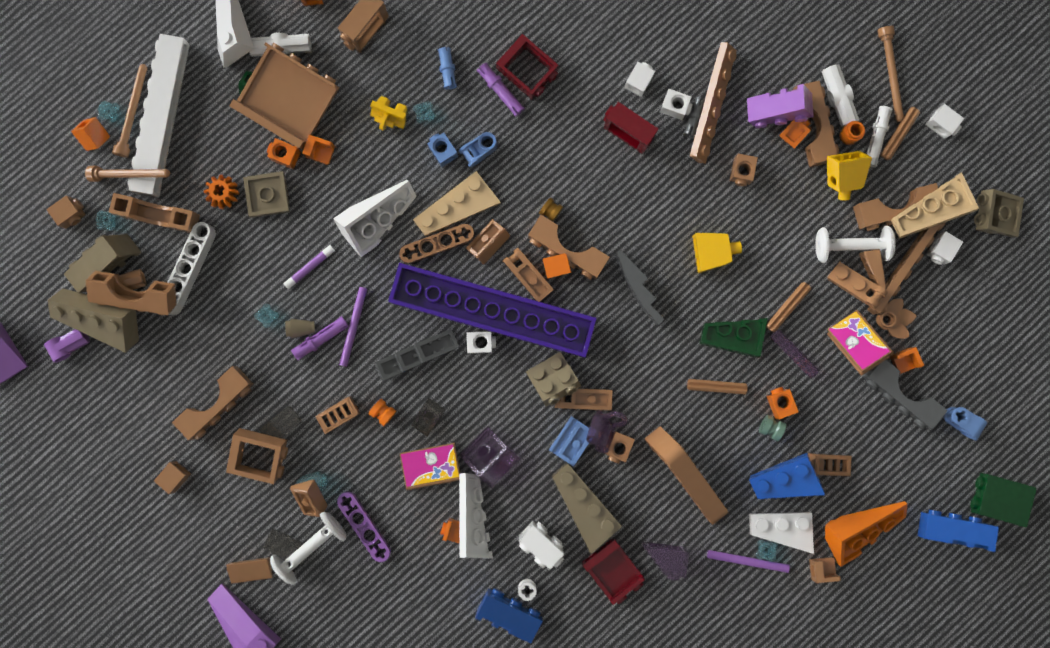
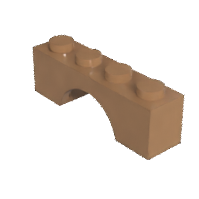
[792,81,839,167]
[853,183,938,231]
[108,193,200,233]
[528,215,610,280]
[86,271,176,315]
[172,366,253,440]

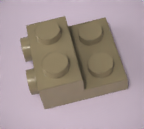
[974,189,1024,238]
[526,352,581,407]

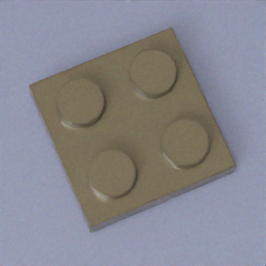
[243,171,290,218]

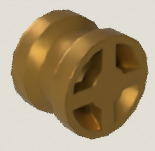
[539,197,563,222]

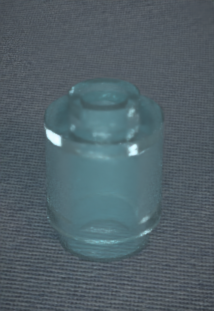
[296,471,329,492]

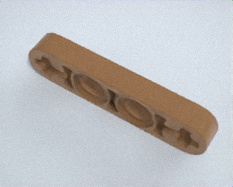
[399,224,474,264]

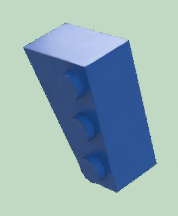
[475,588,543,643]

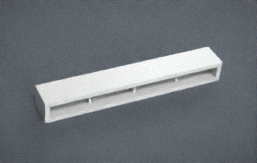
[128,34,190,198]

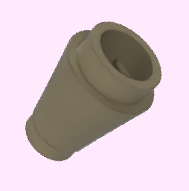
[285,319,315,339]

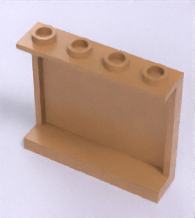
[229,42,340,150]

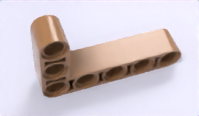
[644,426,729,525]

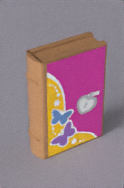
[827,310,893,376]
[400,443,461,490]

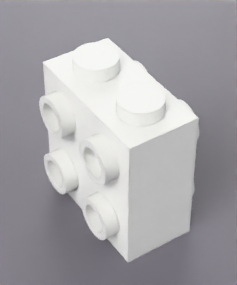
[519,521,564,569]

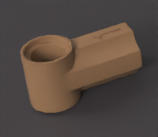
[115,269,146,290]

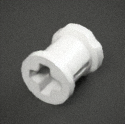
[518,579,537,601]

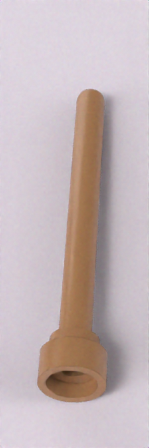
[877,26,904,122]
[112,64,147,158]
[85,166,170,182]

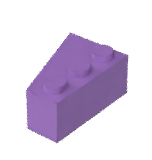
[747,84,814,128]

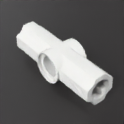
[250,33,312,57]
[822,65,859,127]

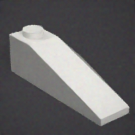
[216,0,254,68]
[334,180,417,257]

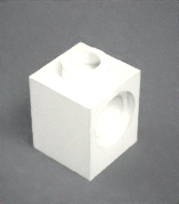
[624,62,655,97]
[660,89,693,120]
[926,104,964,139]
[926,231,963,265]
[467,332,496,354]

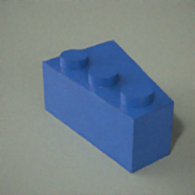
[749,453,825,499]
[918,509,999,552]

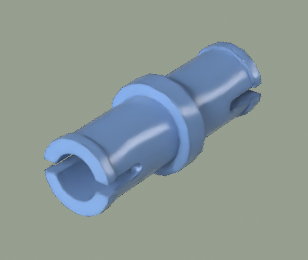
[438,47,457,90]

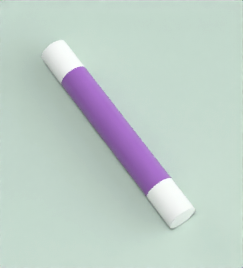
[283,245,335,289]

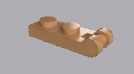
[502,248,554,302]
[827,262,888,309]
[555,389,613,410]

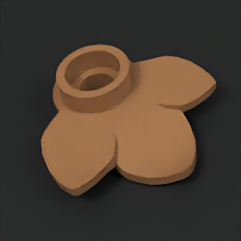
[876,299,916,339]

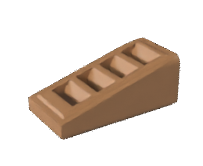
[859,249,886,289]
[315,396,361,434]
[808,453,852,476]

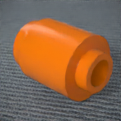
[839,121,865,145]

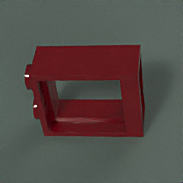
[496,34,559,100]
[603,102,658,154]

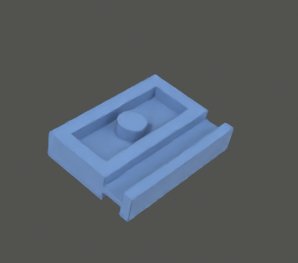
[549,416,596,467]

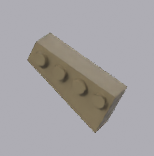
[48,288,139,353]
[552,462,622,554]

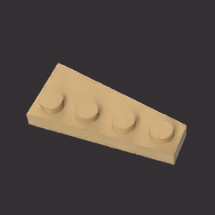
[413,171,501,236]
[891,172,979,239]

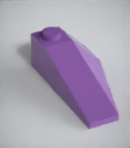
[207,583,281,648]

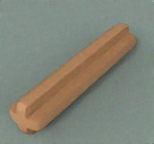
[880,107,920,160]
[766,282,811,332]
[687,379,748,394]

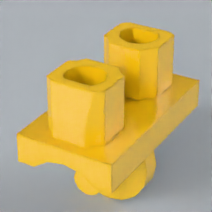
[370,96,407,131]

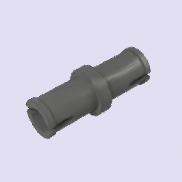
[683,97,705,139]

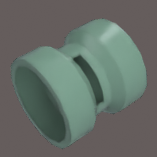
[759,415,787,441]

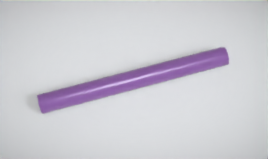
[339,287,367,367]
[707,550,790,573]

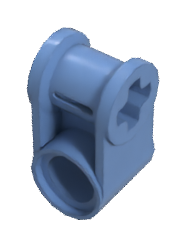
[458,132,497,168]
[943,407,987,441]

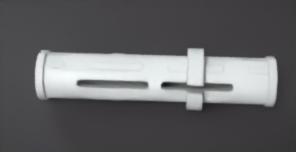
[867,106,893,168]

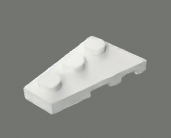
[749,512,814,554]

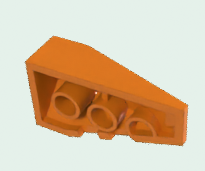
[825,501,907,567]

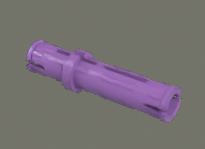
[477,63,525,117]
[291,316,349,361]

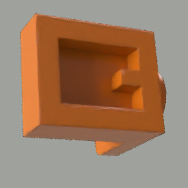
[779,120,812,149]
[440,518,460,544]

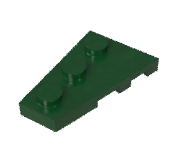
[700,318,768,358]

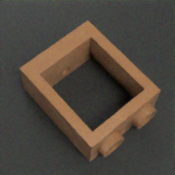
[338,0,389,53]
[226,428,288,484]

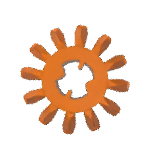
[203,175,240,210]

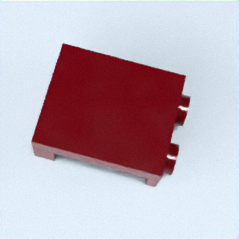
[581,538,645,605]

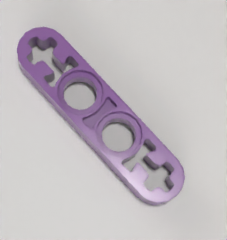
[337,492,391,562]

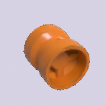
[368,398,397,426]

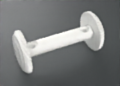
[816,226,896,263]
[270,512,346,584]

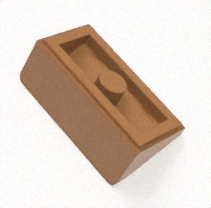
[466,219,510,264]
[290,480,327,517]
[226,557,272,584]

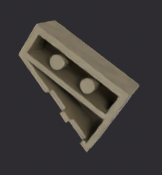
[64,234,142,293]

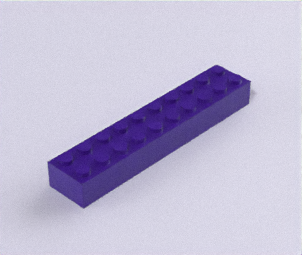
[388,263,596,358]

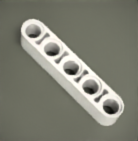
[167,222,216,316]

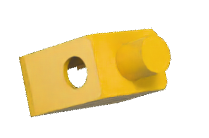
[827,151,872,201]
[692,233,742,273]

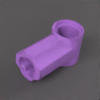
[44,329,90,363]

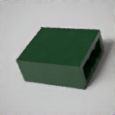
[970,473,1037,528]

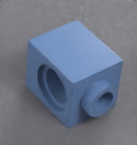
[427,133,458,167]

